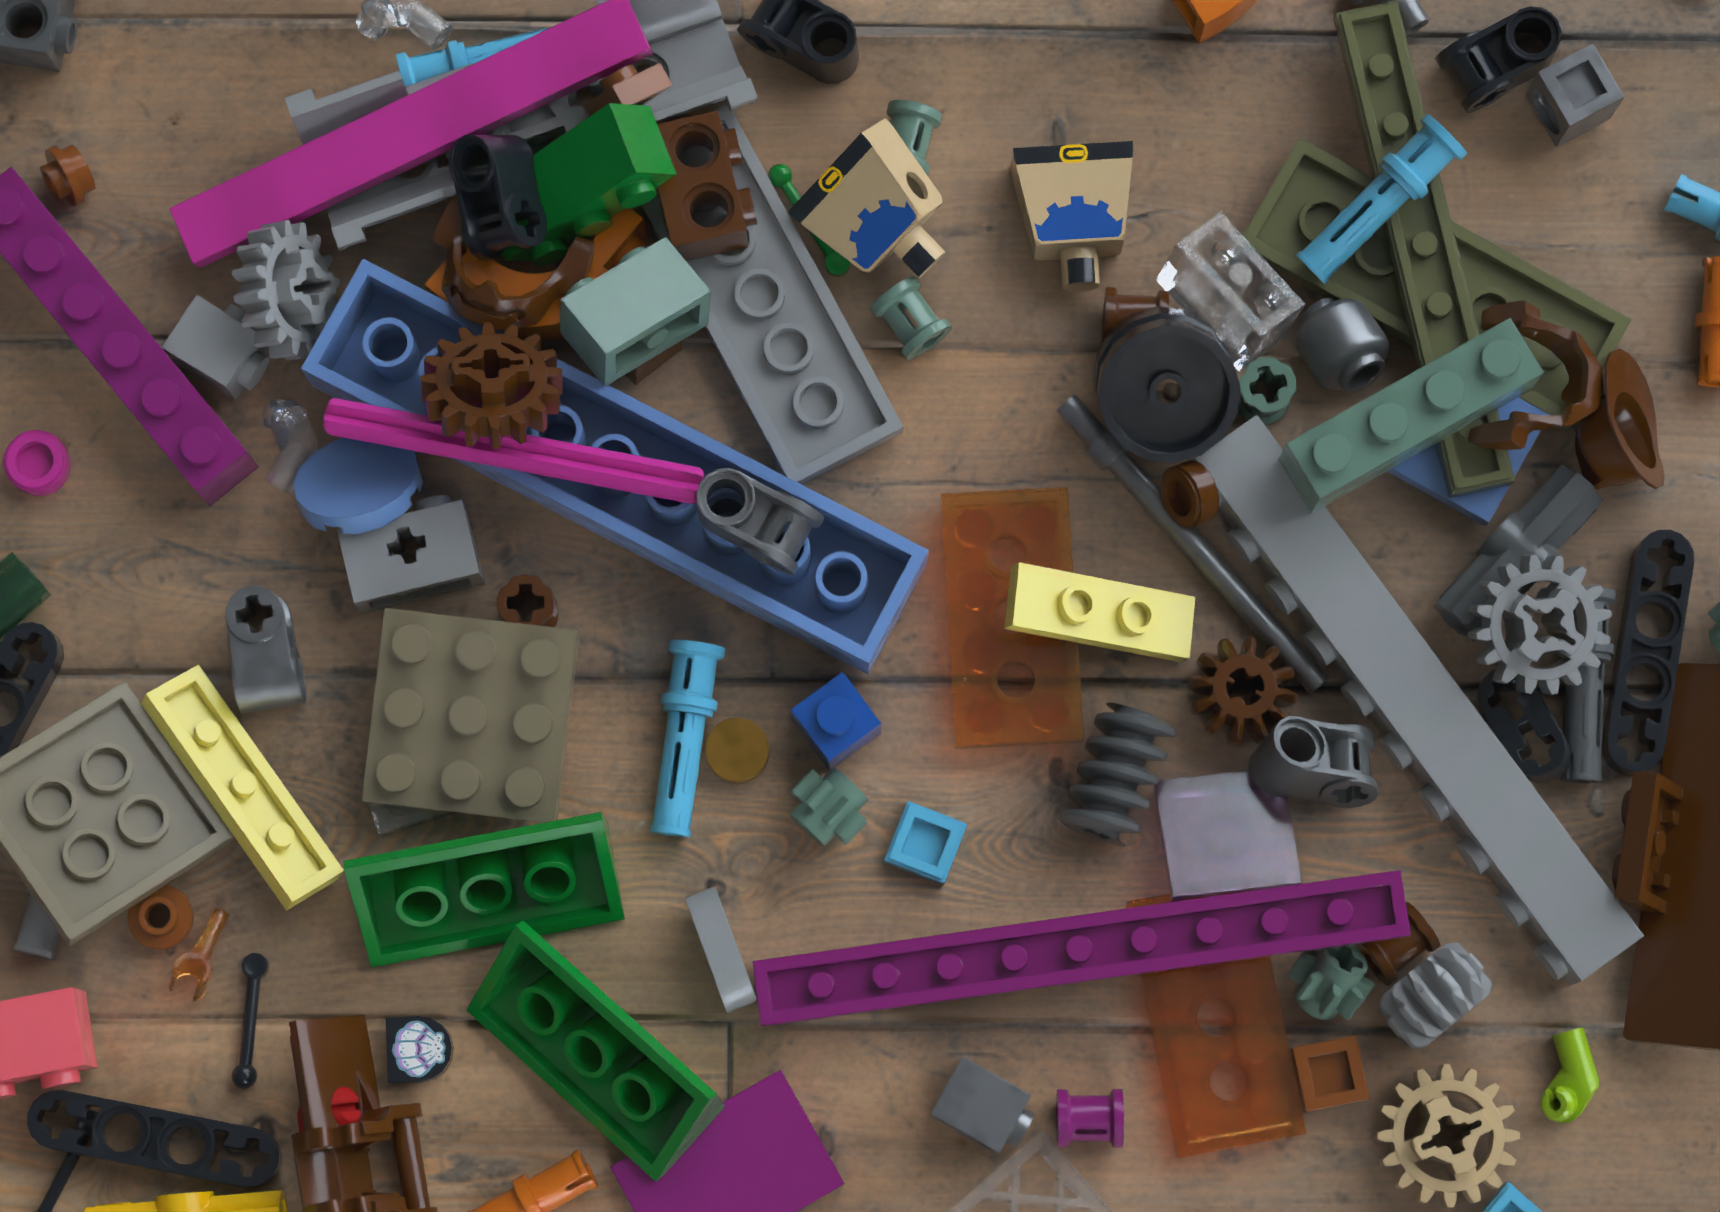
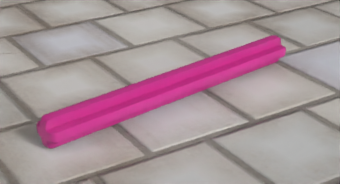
[323,398,705,504]

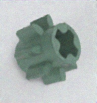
[789,767,868,847]
[1288,945,1374,1020]

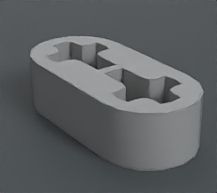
[685,886,758,1013]

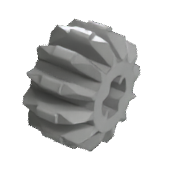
[1379,942,1492,1049]

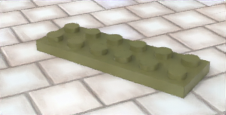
[1237,138,1632,432]

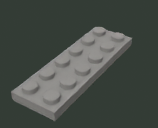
[640,104,904,485]

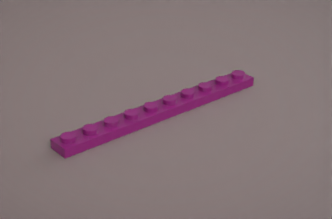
[752,870,1411,1027]

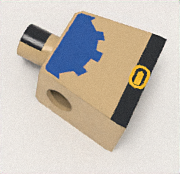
[788,118,946,279]
[1011,141,1133,292]

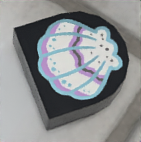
[386,1016,454,1084]

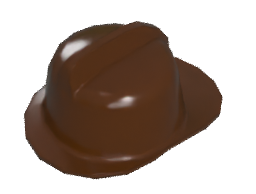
[1575,349,1665,489]

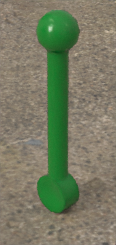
[768,164,850,277]

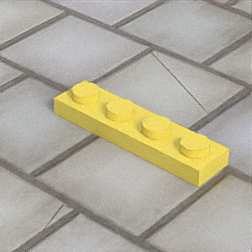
[141,664,344,911]

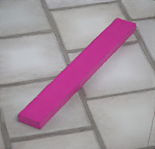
[169,0,653,269]

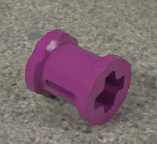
[1056,1089,1124,1148]

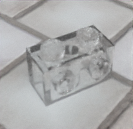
[1157,212,1305,372]

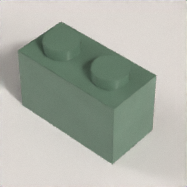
[560,237,711,387]

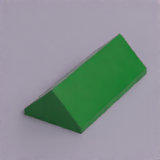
[343,812,625,967]
[466,921,725,1182]

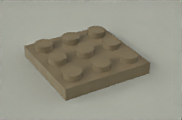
[361,608,580,823]
[0,681,234,947]

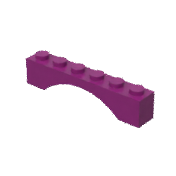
[0,166,259,506]

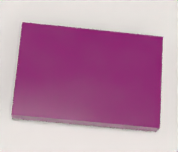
[610,1069,845,1212]

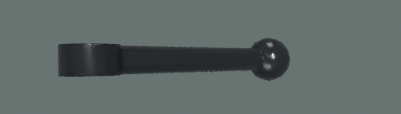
[231,953,269,1089]
[33,1110,98,1212]

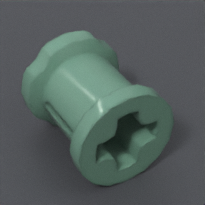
[886,99,942,176]
[870,276,952,360]
[1237,357,1296,426]

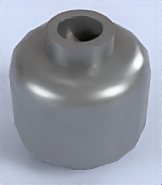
[1294,297,1389,393]

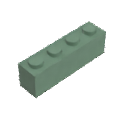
[1279,318,1544,514]

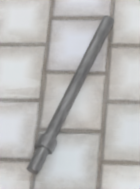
[1057,395,1329,694]

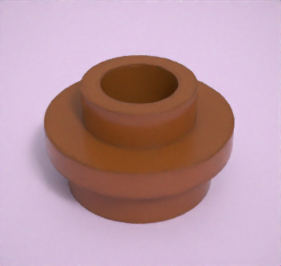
[40,145,95,206]
[128,885,194,950]

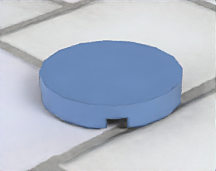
[293,438,423,534]

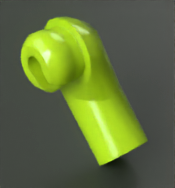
[1540,1027,1599,1123]

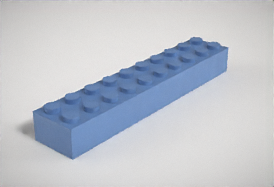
[301,259,929,675]

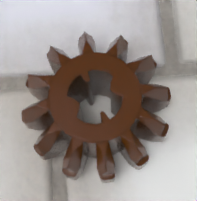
[1187,636,1297,746]

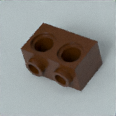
[657,110,757,261]

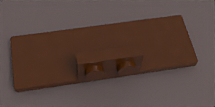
[1612,663,1720,1051]

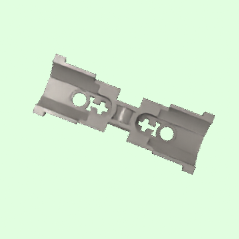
[284,0,758,251]

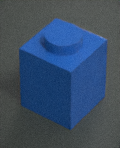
[791,672,881,771]

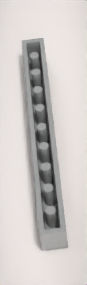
[1194,415,1644,986]

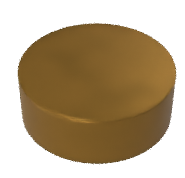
[705,718,770,784]

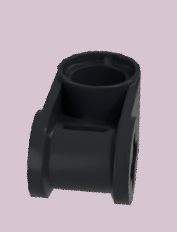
[737,0,859,84]
[1435,6,1562,113]
[449,135,547,261]

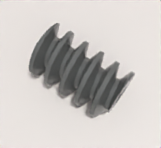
[1059,702,1176,847]

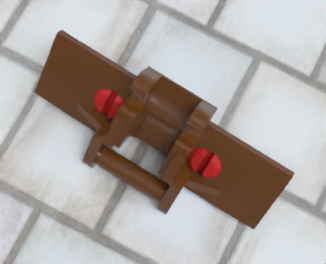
[289,1015,438,1212]

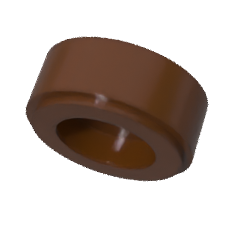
[1161,460,1219,528]

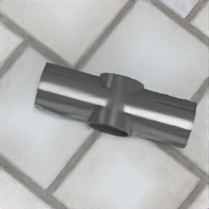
[1433,464,1603,642]

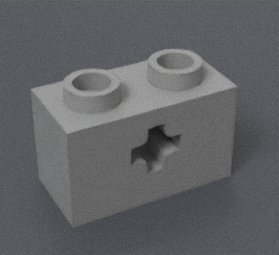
[337,495,485,614]

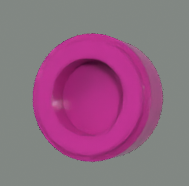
[3,430,71,496]

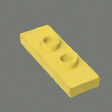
[1004,562,1196,662]

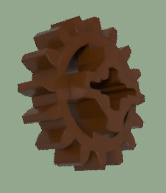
[420,322,563,449]

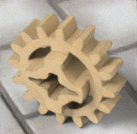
[1374,1064,1520,1208]

